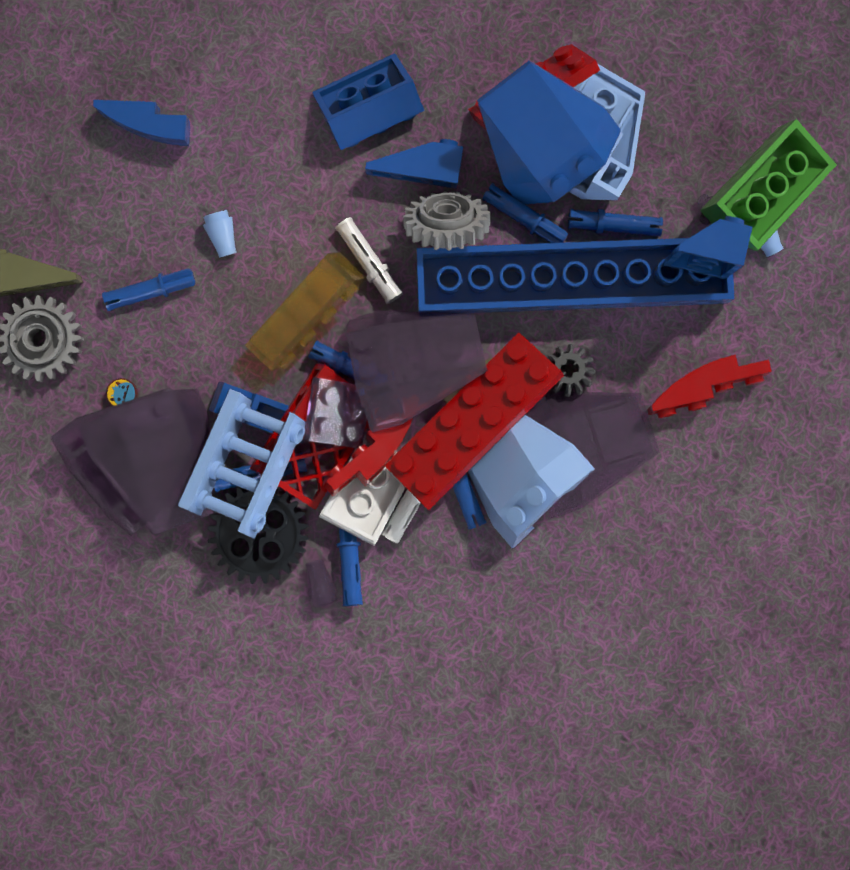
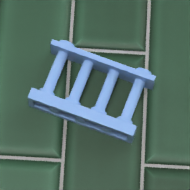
[178,389,306,539]

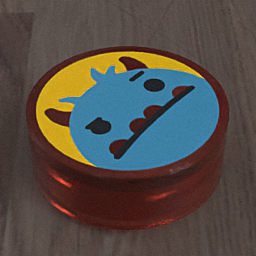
[106,378,138,410]

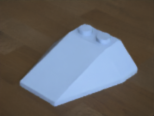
[569,64,645,200]
[468,415,595,548]

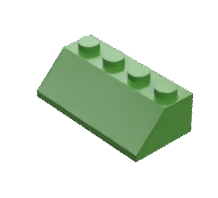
[700,119,837,251]

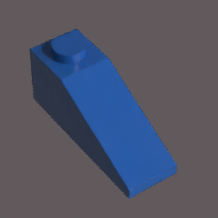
[365,139,463,189]

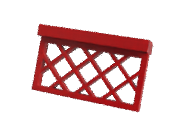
[250,364,381,510]

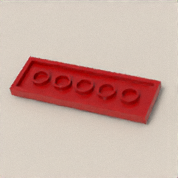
[384,332,564,510]

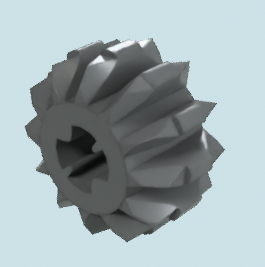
[546,344,596,397]

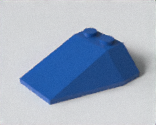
[477,60,621,204]

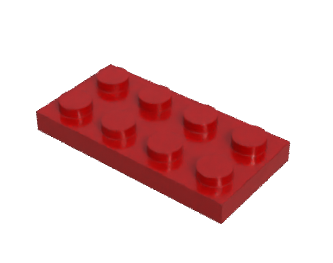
[468,44,600,130]

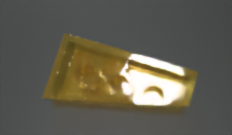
[245,252,366,371]

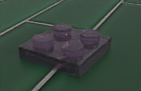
[303,377,372,448]

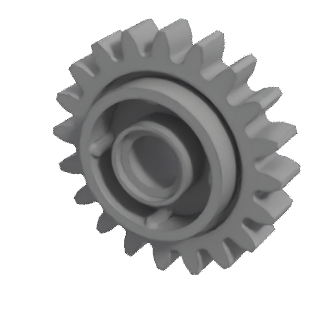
[403,191,490,251]
[0,295,84,382]

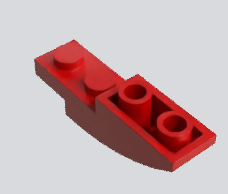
[647,354,772,418]
[325,394,419,496]

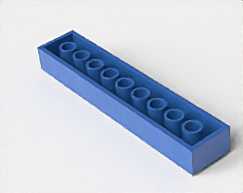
[417,238,734,315]

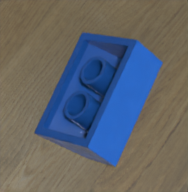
[312,53,424,150]
[664,216,752,279]

